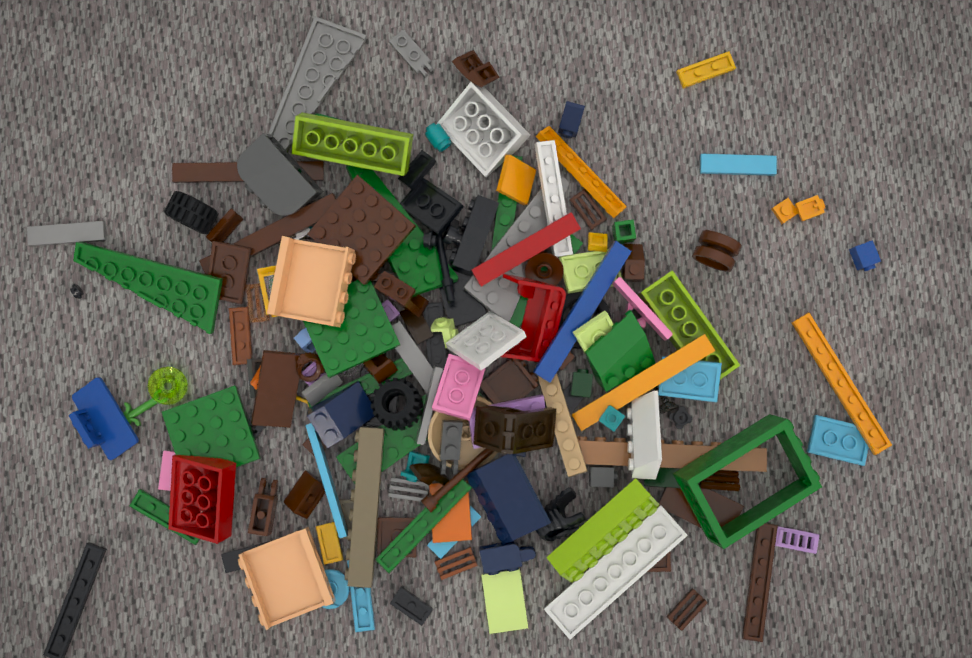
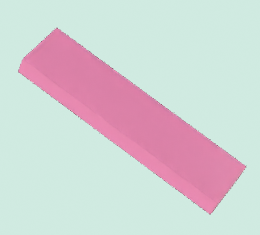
[612,277,673,341]

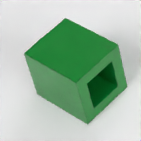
[612,219,636,244]

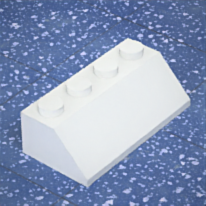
[626,391,662,479]

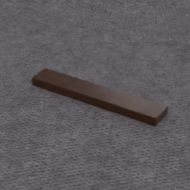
[742,523,778,642]

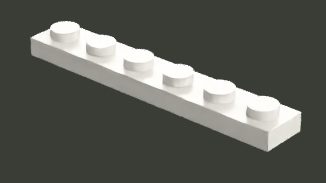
[534,140,573,257]

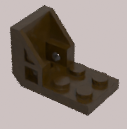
[473,405,556,454]

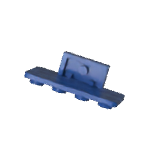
[68,377,139,460]

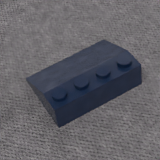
[467,454,551,544]

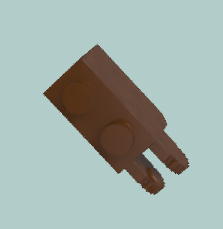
[248,478,278,536]

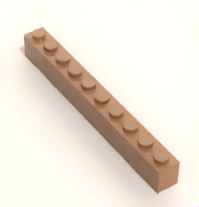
[577,436,767,472]

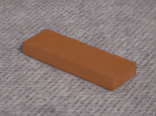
[229,307,253,366]

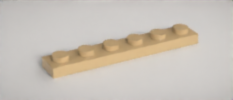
[535,366,588,477]

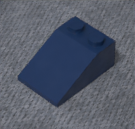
[307,381,374,448]

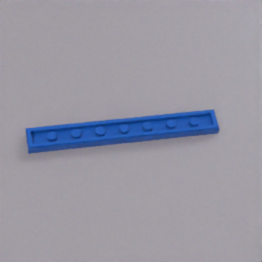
[533,241,632,383]

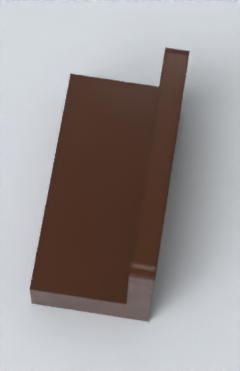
[284,470,325,519]

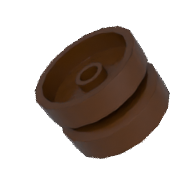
[692,230,742,272]

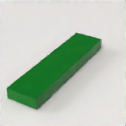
[129,489,200,545]

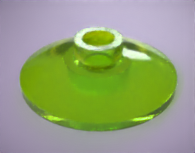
[147,366,188,405]

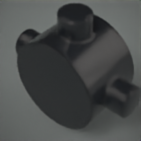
[70,284,84,299]

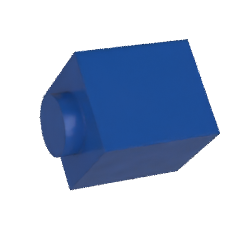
[849,240,881,271]

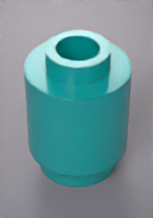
[425,123,452,152]

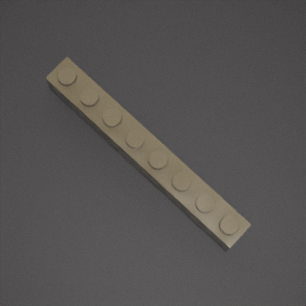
[345,426,385,588]

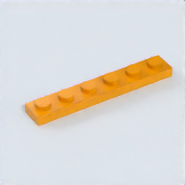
[536,126,627,218]

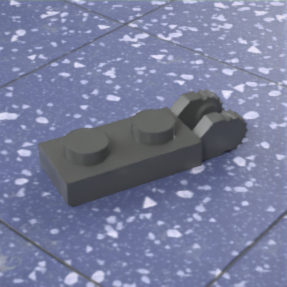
[439,420,463,475]

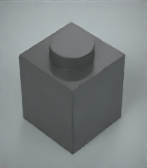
[589,466,618,487]

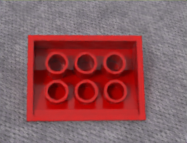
[168,455,236,544]

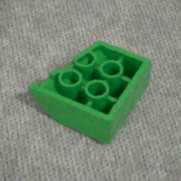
[585,310,656,392]

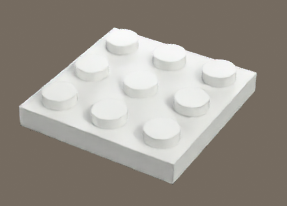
[445,311,526,370]

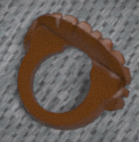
[297,352,326,382]

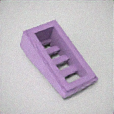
[775,526,819,554]

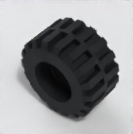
[164,191,219,234]
[370,378,423,431]

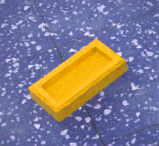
[316,522,344,565]

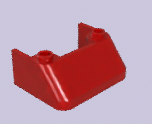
[500,274,566,362]

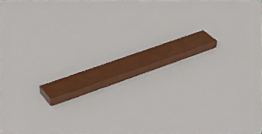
[172,161,324,183]
[199,193,336,275]

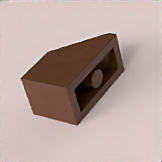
[622,244,645,282]

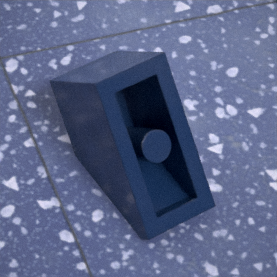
[558,101,585,139]

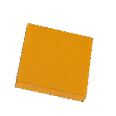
[496,154,536,205]

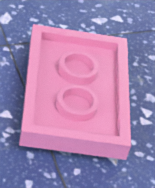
[432,354,486,421]

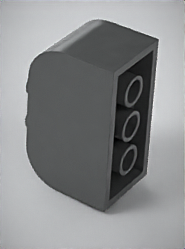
[237,133,324,216]

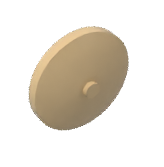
[427,395,498,470]

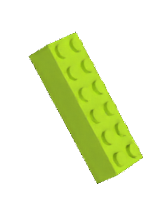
[291,112,414,176]
[638,270,740,380]
[546,478,659,583]

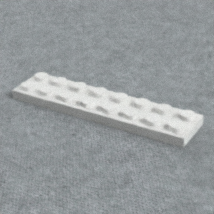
[544,505,688,639]

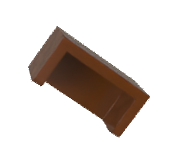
[362,354,398,384]

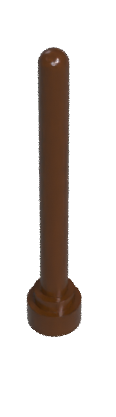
[421,448,494,512]

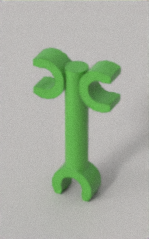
[123,389,169,427]

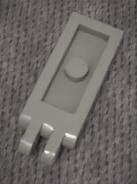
[389,29,433,77]

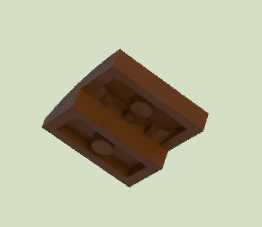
[452,50,500,88]

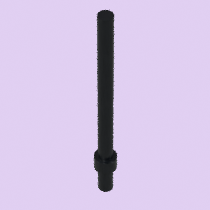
[434,233,455,303]

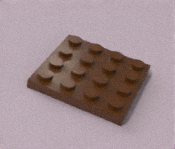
[307,175,416,285]

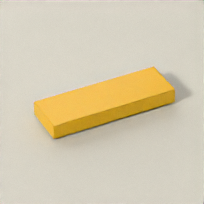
[676,51,736,89]

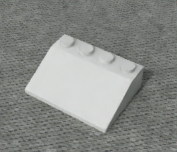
[437,82,530,177]

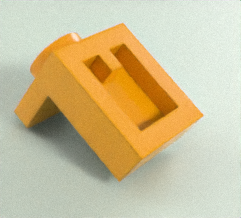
[795,195,825,222]

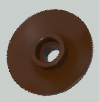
[525,252,563,286]

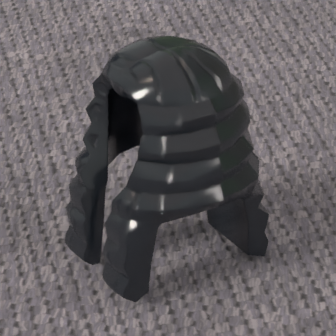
[535,487,588,541]

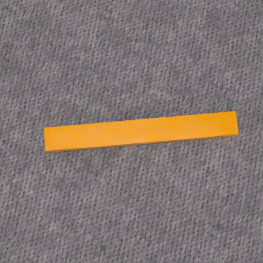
[792,313,892,455]
[572,334,716,431]

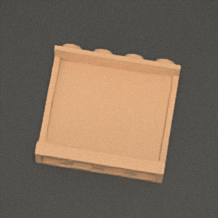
[267,236,356,327]
[238,526,336,630]

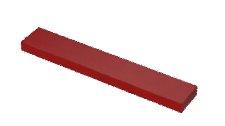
[471,212,581,287]

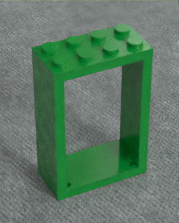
[673,414,822,549]

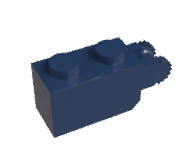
[479,541,536,575]

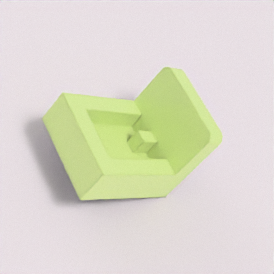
[431,317,459,348]

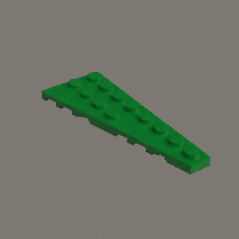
[346,165,459,297]
[73,242,223,334]

